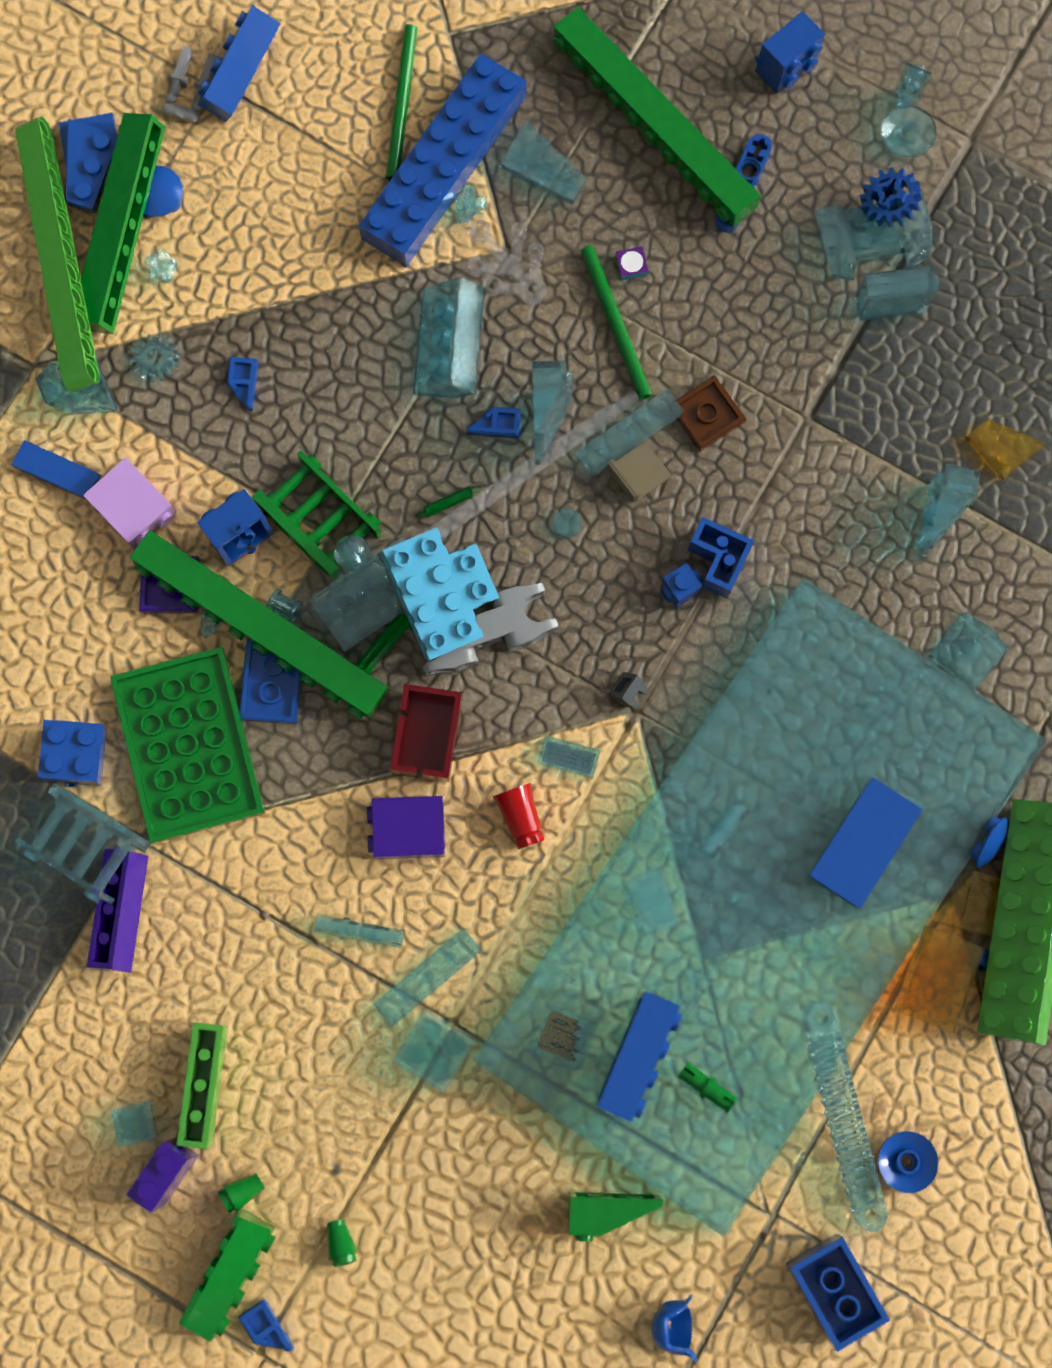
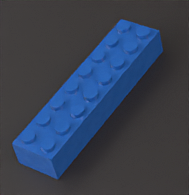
[358,53,527,267]

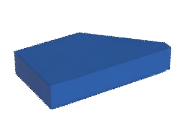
[227,357,259,411]
[467,407,521,439]
[238,1299,295,1352]

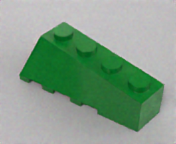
[178,1209,276,1342]

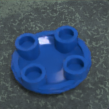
[143,166,183,217]
[970,816,1009,869]

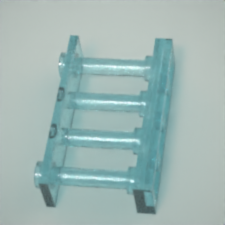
[15,783,151,904]

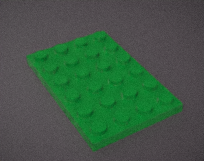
[110,647,265,844]

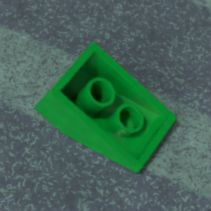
[568,1192,663,1242]

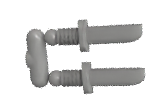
[161,46,217,123]

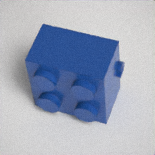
[755,11,825,94]
[197,489,274,567]
[37,720,107,787]

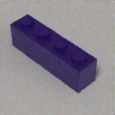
[87,849,149,973]

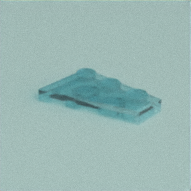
[501,119,586,205]

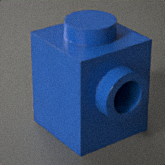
[660,563,703,609]

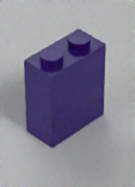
[367,796,445,860]
[126,1138,199,1213]

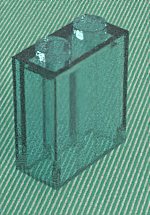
[855,265,939,321]

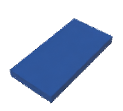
[808,777,923,909]

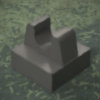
[608,671,648,708]

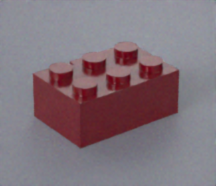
[390,684,463,783]

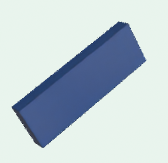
[11,440,102,500]

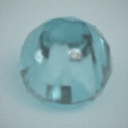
[334,535,370,571]

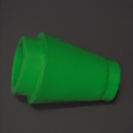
[218,1173,265,1213]
[327,1219,358,1267]

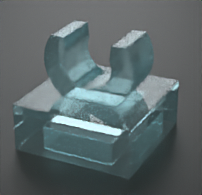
[456,185,487,223]

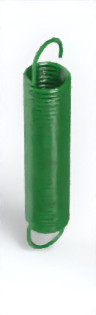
[415,486,482,518]

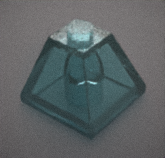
[35,360,118,414]

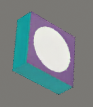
[615,246,649,281]

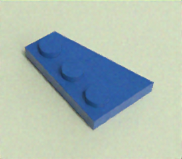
[66,118,118,213]

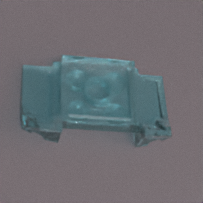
[814,190,933,280]

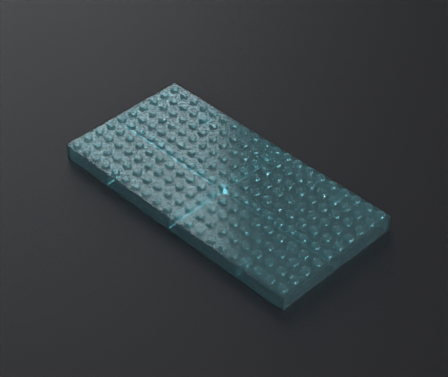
[473,578,1047,1237]

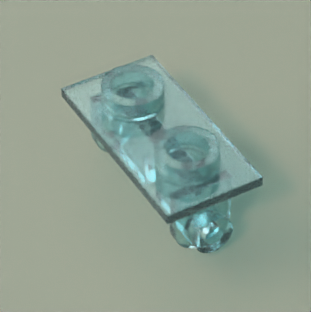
[895,62,932,110]

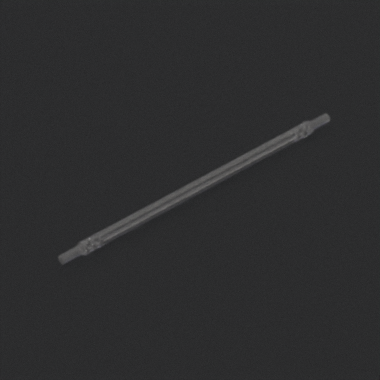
[311,391,639,622]

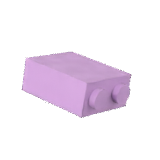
[83,457,176,550]

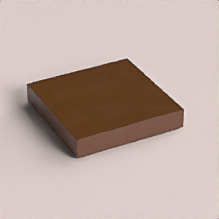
[668,375,747,452]

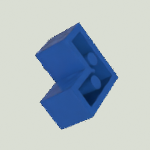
[688,517,754,599]

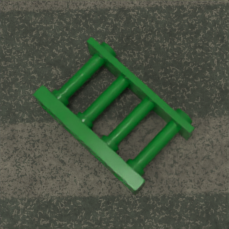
[252,450,382,582]

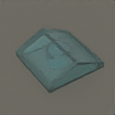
[928,612,1009,692]

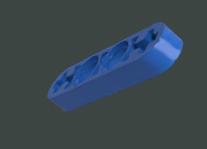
[715,134,772,233]

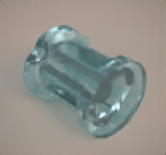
[266,588,303,623]

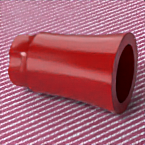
[493,783,544,849]

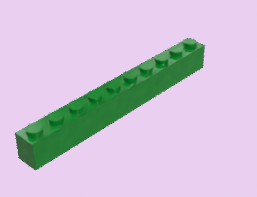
[553,7,760,228]
[129,530,389,720]

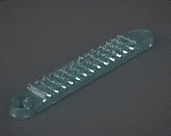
[802,1000,888,1232]

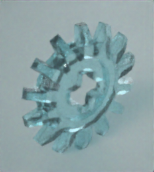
[130,333,181,382]

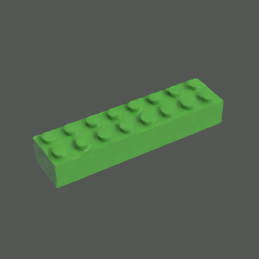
[977,799,1052,1046]

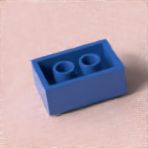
[785,1233,890,1352]

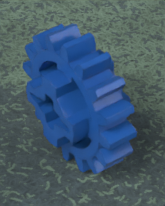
[860,167,922,228]

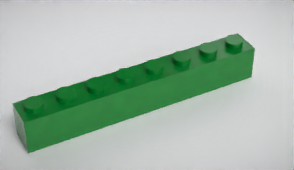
[81,113,166,334]

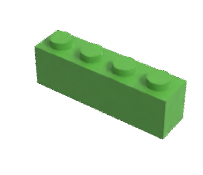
[177,1023,228,1149]

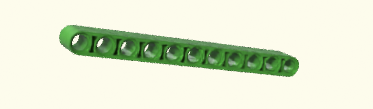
[15,116,100,393]

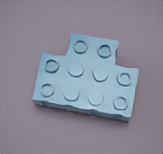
[378,527,499,661]

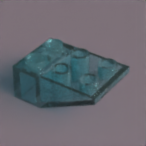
[915,464,981,560]

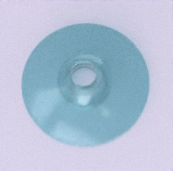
[881,105,936,158]

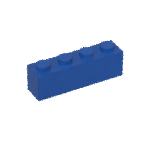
[197,5,281,122]

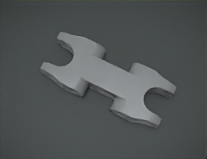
[410,583,559,676]

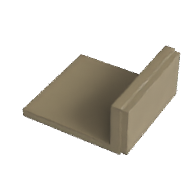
[607,441,672,503]

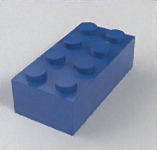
[595,991,682,1122]

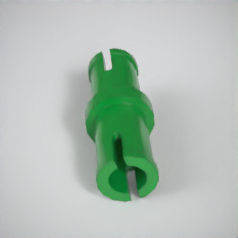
[677,1062,738,1114]

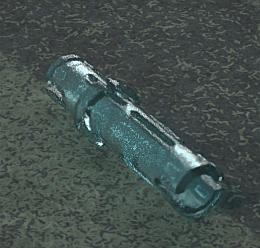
[314,914,405,948]

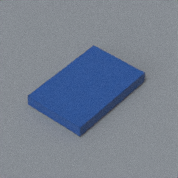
[239,639,301,724]

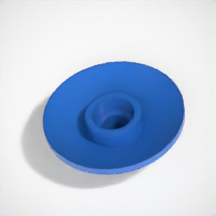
[878,1131,939,1193]

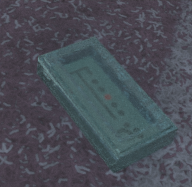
[537,735,601,779]

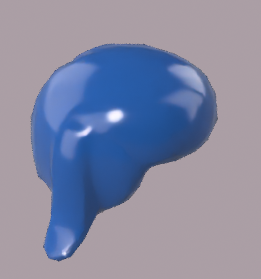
[651,1294,697,1362]

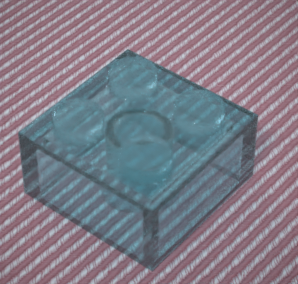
[111,1101,158,1147]

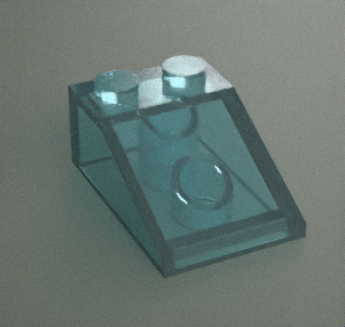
[532,361,573,465]

